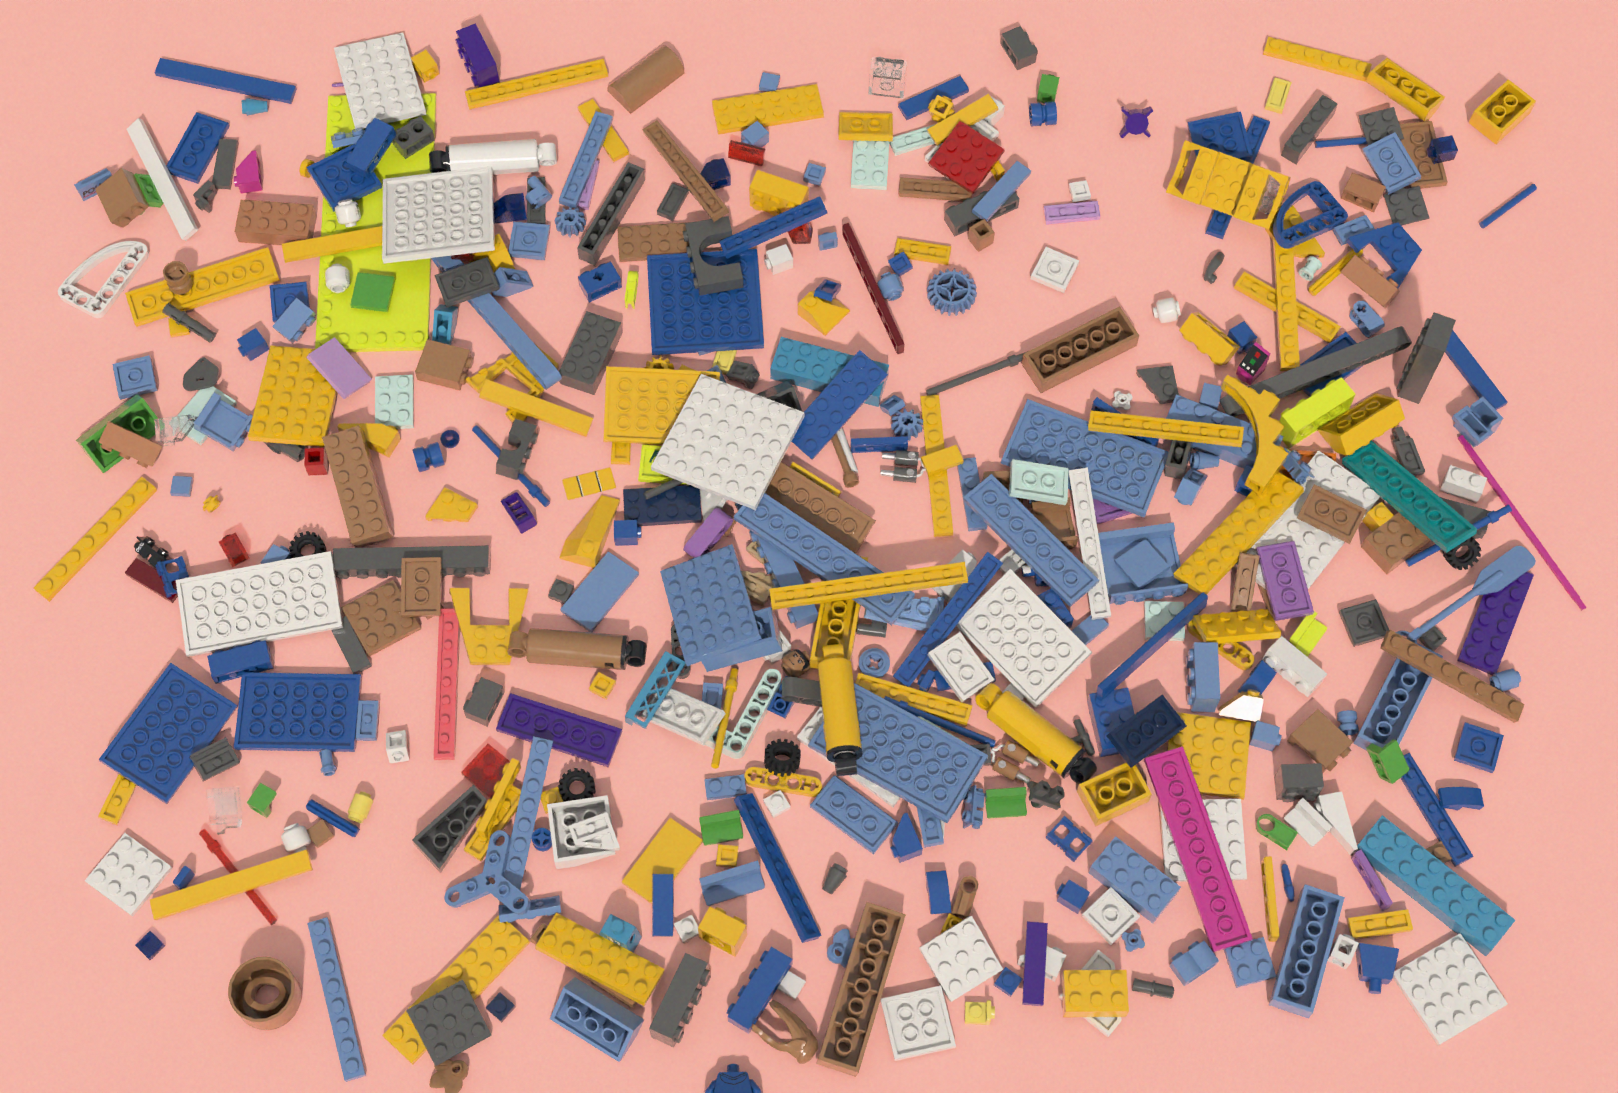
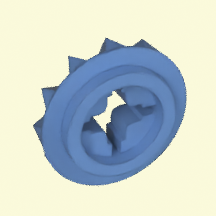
[858,648,890,678]

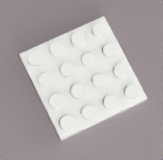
[1160,799,1247,882]
[1393,933,1508,1046]

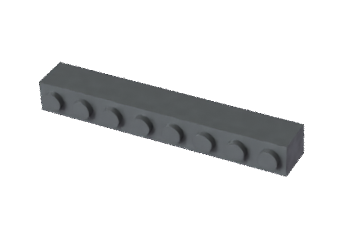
[333,545,491,579]

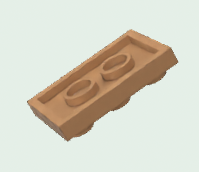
[1297,484,1367,544]
[401,557,442,617]

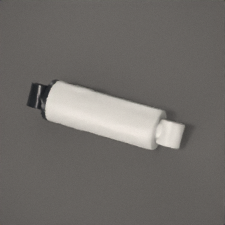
[429,139,557,175]

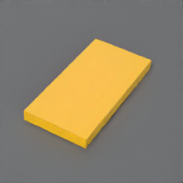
[622,818,703,904]

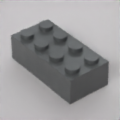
[559,311,623,395]
[649,953,711,1048]

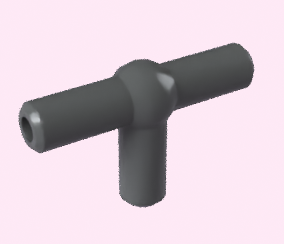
[1071,719,1095,756]

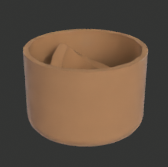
[228,956,301,1030]

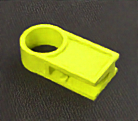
[624,271,639,309]

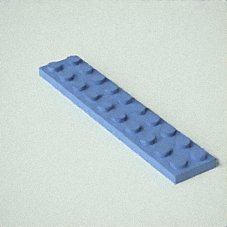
[734,493,915,626]

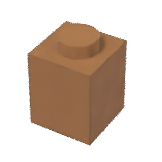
[968,219,995,252]

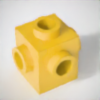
[928,95,955,123]

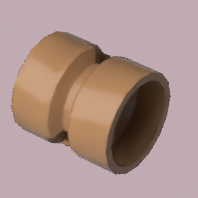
[163,261,193,295]

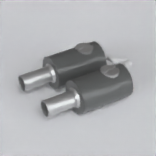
[880,450,926,483]

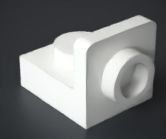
[386,730,409,764]

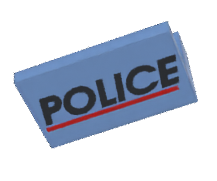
[74,168,112,201]

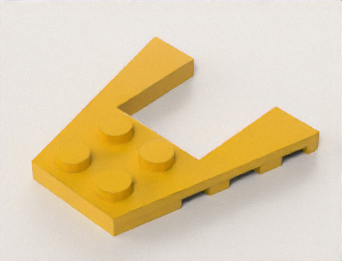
[465,343,559,422]
[449,588,528,665]

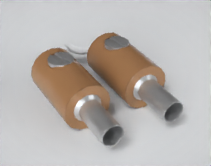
[991,740,1040,784]

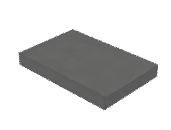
[434,257,499,308]

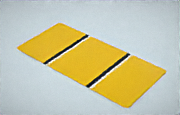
[562,467,616,500]

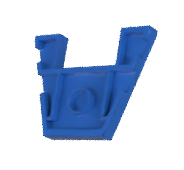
[1346,223,1422,289]

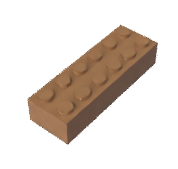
[1022,306,1140,394]
[322,425,394,548]

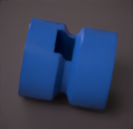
[1029,101,1057,127]
[412,442,445,473]

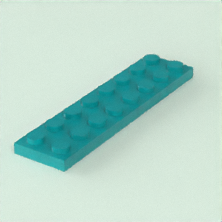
[1342,440,1477,553]

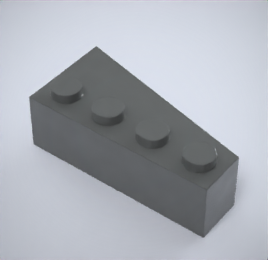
[412,785,487,874]

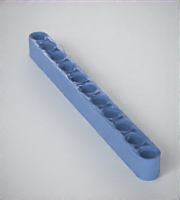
[431,255,562,390]

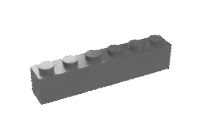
[577,162,645,266]

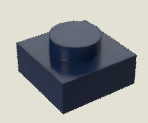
[486,992,516,1023]

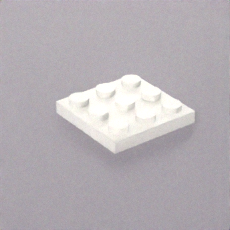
[85,833,173,917]
[918,916,1003,1002]
[880,986,956,1061]

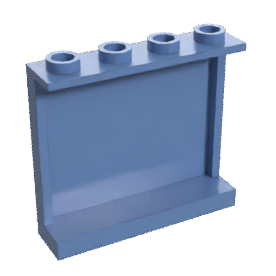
[1098,522,1188,605]

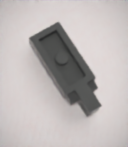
[1392,426,1425,476]

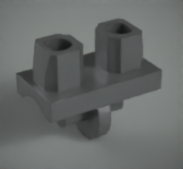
[1027,780,1065,810]

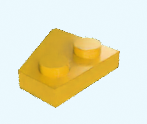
[425,487,478,522]

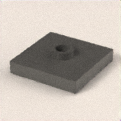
[1339,599,1389,647]

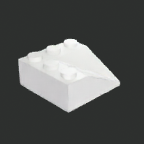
[547,795,616,869]

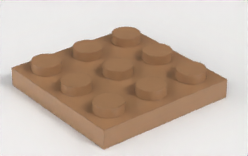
[341,580,421,657]

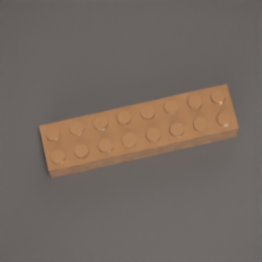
[816,902,906,1077]

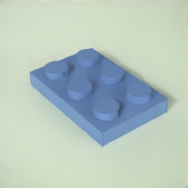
[1362,132,1421,195]

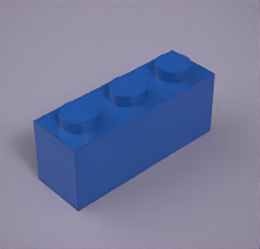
[346,118,396,179]
[207,640,274,684]

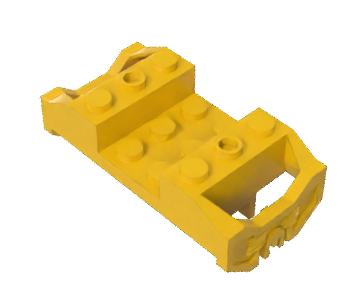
[1166,140,1291,229]

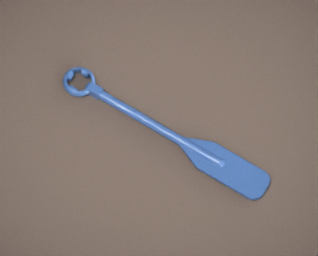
[1395,546,1536,645]

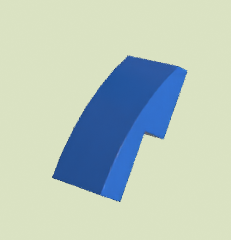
[1237,660,1277,695]
[767,676,794,719]
[1438,787,1484,811]
[925,870,951,915]

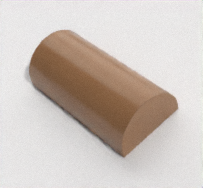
[607,45,685,114]

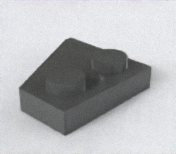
[1136,365,1179,404]

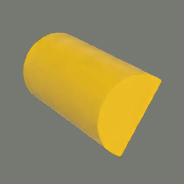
[1366,58,1445,121]

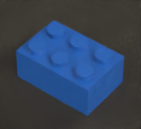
[1087,687,1135,757]

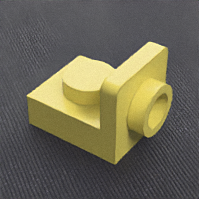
[965,1000,995,1025]

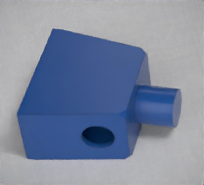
[1356,943,1399,994]

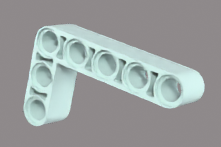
[705,669,781,759]

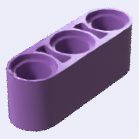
[683,507,734,558]

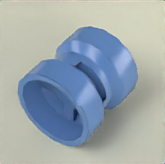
[1337,710,1359,736]

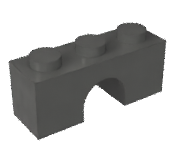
[495,419,539,480]

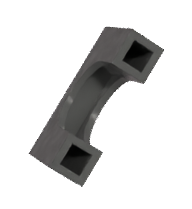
[682,216,743,295]

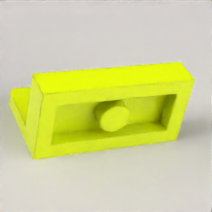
[1289,611,1327,657]

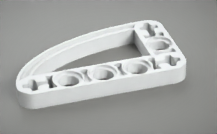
[58,241,149,318]

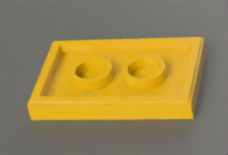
[838,112,893,141]

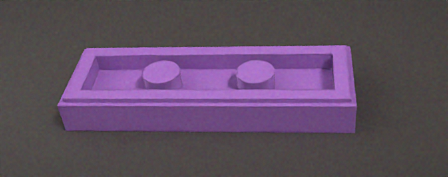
[1351,849,1393,911]

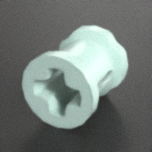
[1298,256,1322,281]

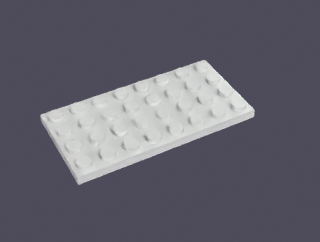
[1234,450,1380,590]
[176,551,343,657]

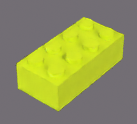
[1279,377,1356,449]

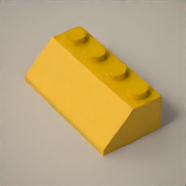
[1318,393,1405,456]

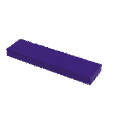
[1022,921,1048,1006]

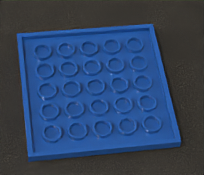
[647,249,764,355]

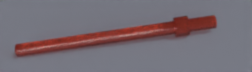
[199,829,277,925]

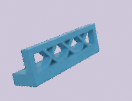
[625,651,686,729]

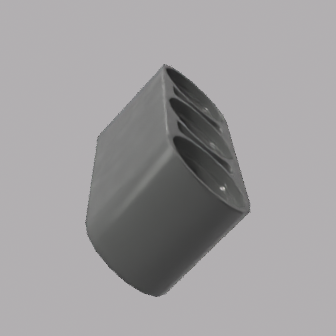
[782,677,822,707]

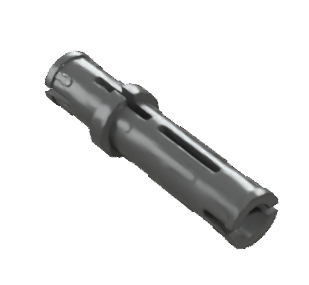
[162,303,217,343]

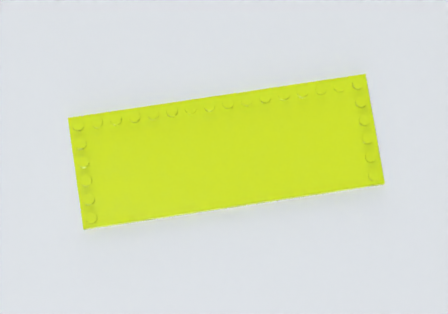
[315,93,437,352]

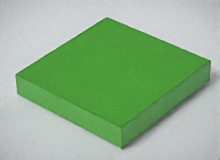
[350,272,395,312]

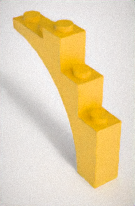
[1221,375,1289,495]

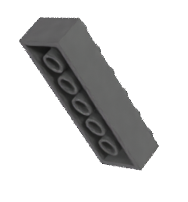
[1396,312,1456,404]

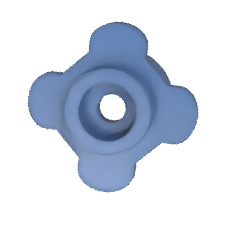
[1122,929,1145,952]

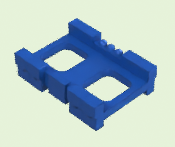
[155,556,189,598]
[1046,816,1093,862]

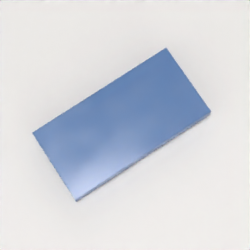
[560,551,639,632]
[810,775,898,855]

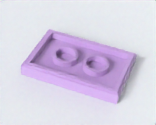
[306,337,372,399]

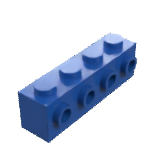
[726,946,793,1034]

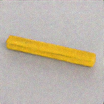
[1308,249,1364,296]

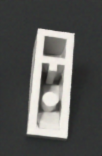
[1313,791,1358,855]

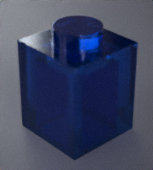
[1427,135,1458,164]

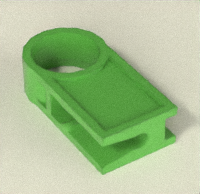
[1255,814,1298,851]

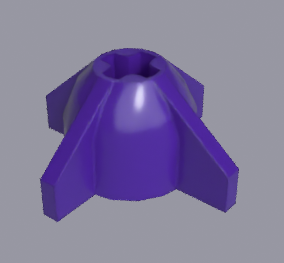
[1119,106,1153,138]

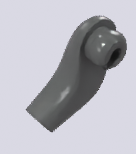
[1204,252,1225,284]

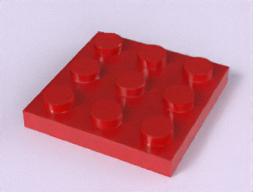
[928,121,1005,194]

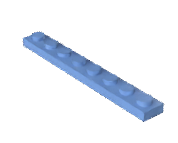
[504,736,553,890]
[307,917,366,1082]

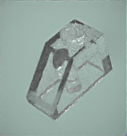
[154,415,197,446]

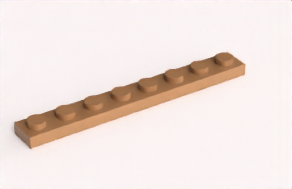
[642,120,729,222]
[1380,630,1525,723]

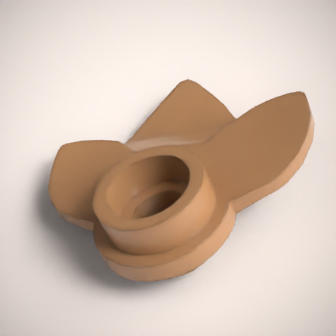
[429,1059,468,1093]

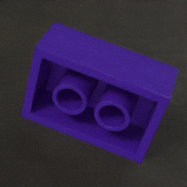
[455,23,500,88]

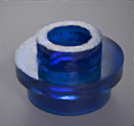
[440,430,460,448]

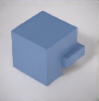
[1452,397,1504,448]

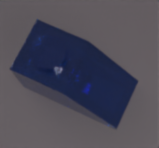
[700,158,731,190]
[494,193,527,224]

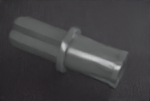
[1132,978,1174,999]

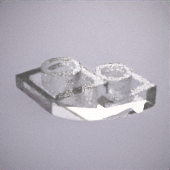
[1259,176,1280,215]

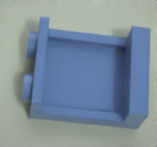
[194,392,253,452]

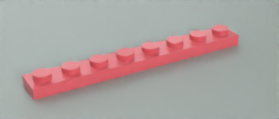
[434,608,459,760]

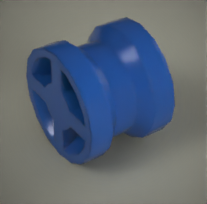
[532,828,552,852]

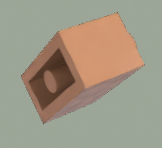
[1340,172,1386,213]

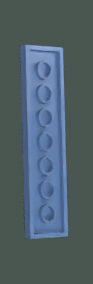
[963,474,1099,607]

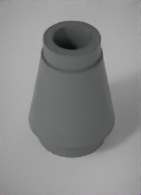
[822,863,848,895]

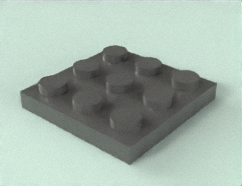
[406,980,492,1066]

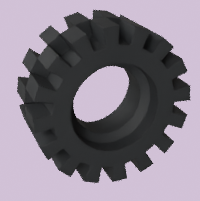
[289,531,327,558]
[1442,537,1481,570]
[764,739,801,777]
[558,768,596,802]

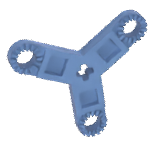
[444,830,531,915]

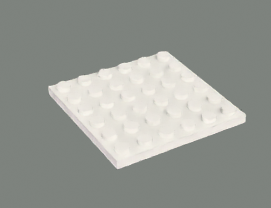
[382,166,495,264]
[651,374,805,510]

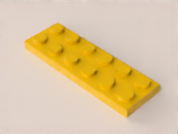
[712,84,824,135]
[535,913,665,1006]

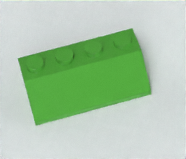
[75,394,165,473]

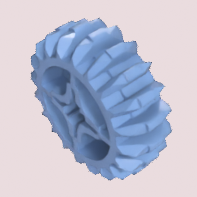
[927,268,977,316]

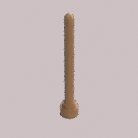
[831,434,860,488]

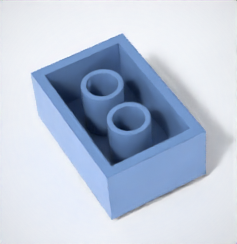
[1185,642,1220,712]

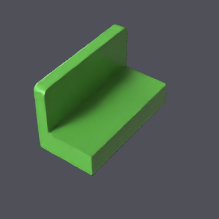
[134,173,163,215]
[1366,739,1409,784]
[985,787,1027,819]
[699,810,743,846]

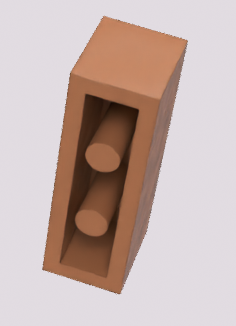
[1341,255,1400,309]
[98,421,162,468]

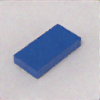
[814,279,842,301]

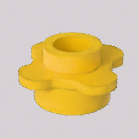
[203,495,221,513]

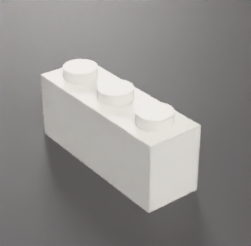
[1262,636,1327,697]

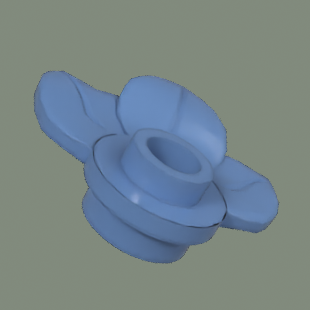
[827,929,854,968]

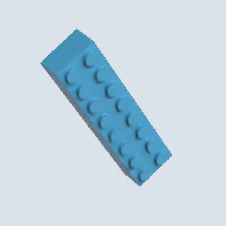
[1356,815,1516,956]

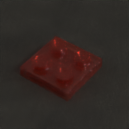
[461,743,510,799]

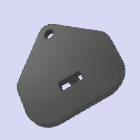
[183,357,219,391]

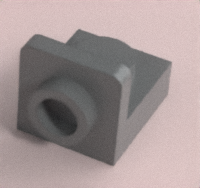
[193,180,217,213]
[726,361,760,389]

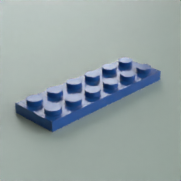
[792,350,888,460]

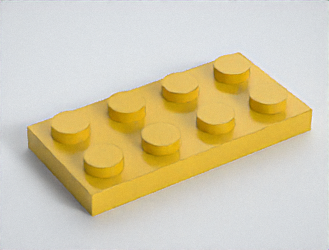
[1192,609,1281,644]

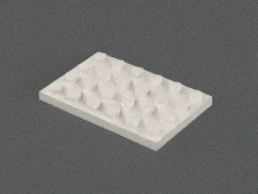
[334,33,426,129]
[956,569,1093,708]

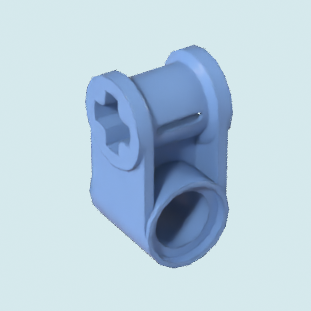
[1349,301,1385,338]

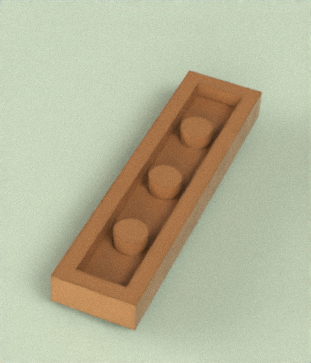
[899,177,972,202]

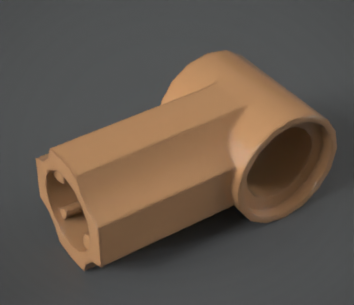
[951,876,979,919]

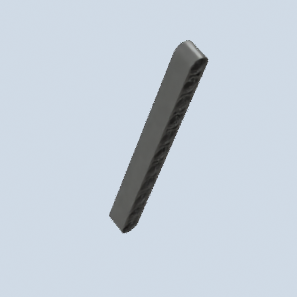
[1220,326,1412,417]

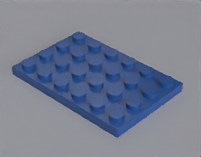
[99,663,238,804]
[234,672,362,752]

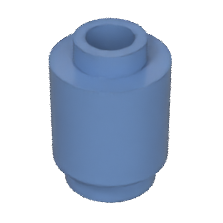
[1489,668,1521,692]

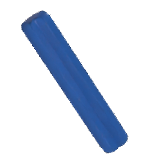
[306,799,360,837]

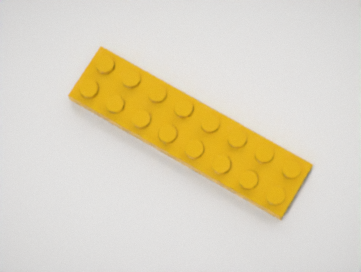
[125,247,280,327]
[1173,472,1304,595]
[382,915,530,1065]

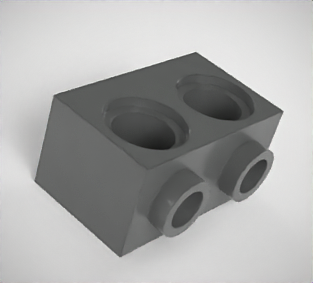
[392,116,435,159]

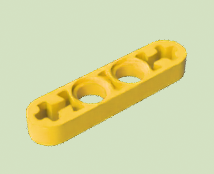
[1187,619,1254,670]
[745,767,822,797]

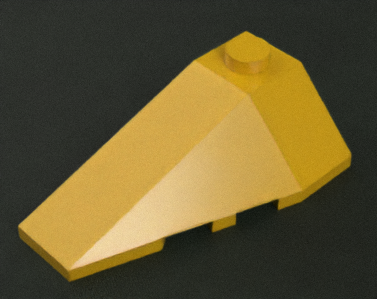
[559,495,620,568]

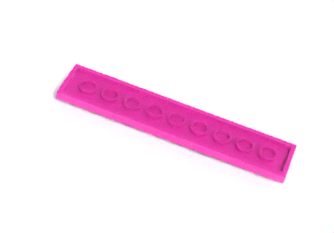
[1144,747,1253,953]

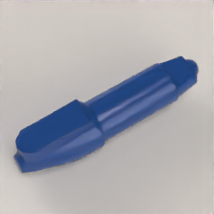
[1281,864,1295,902]

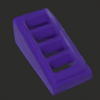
[500,492,537,534]

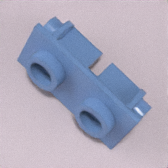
[1283,447,1315,484]
[962,785,985,829]

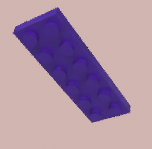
[1457,572,1534,675]
[496,693,623,767]

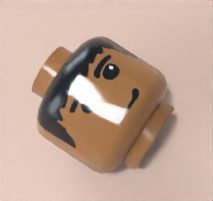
[781,649,810,678]

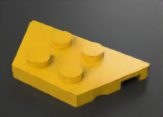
[1265,199,1325,258]

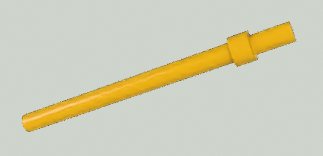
[711,668,739,769]

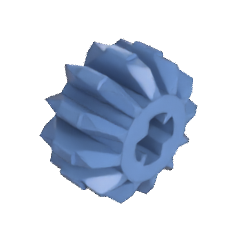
[554,206,586,238]
[891,408,923,441]

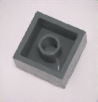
[1274,763,1324,802]

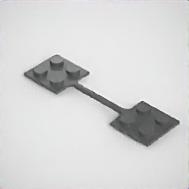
[1358,107,1430,226]

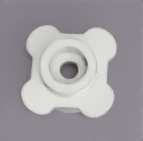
[1112,391,1133,410]

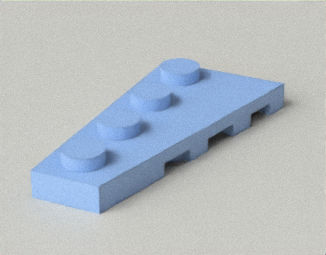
[864,597,945,632]

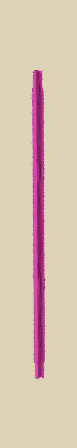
[1458,435,1586,611]

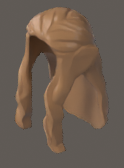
[751,1000,818,1064]

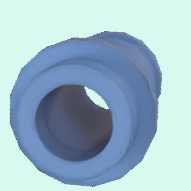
[319,749,337,776]

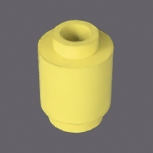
[347,791,373,823]

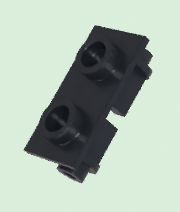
[134,536,172,568]

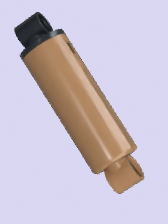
[507,628,647,670]

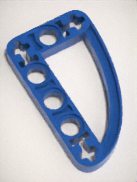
[1273,181,1348,249]

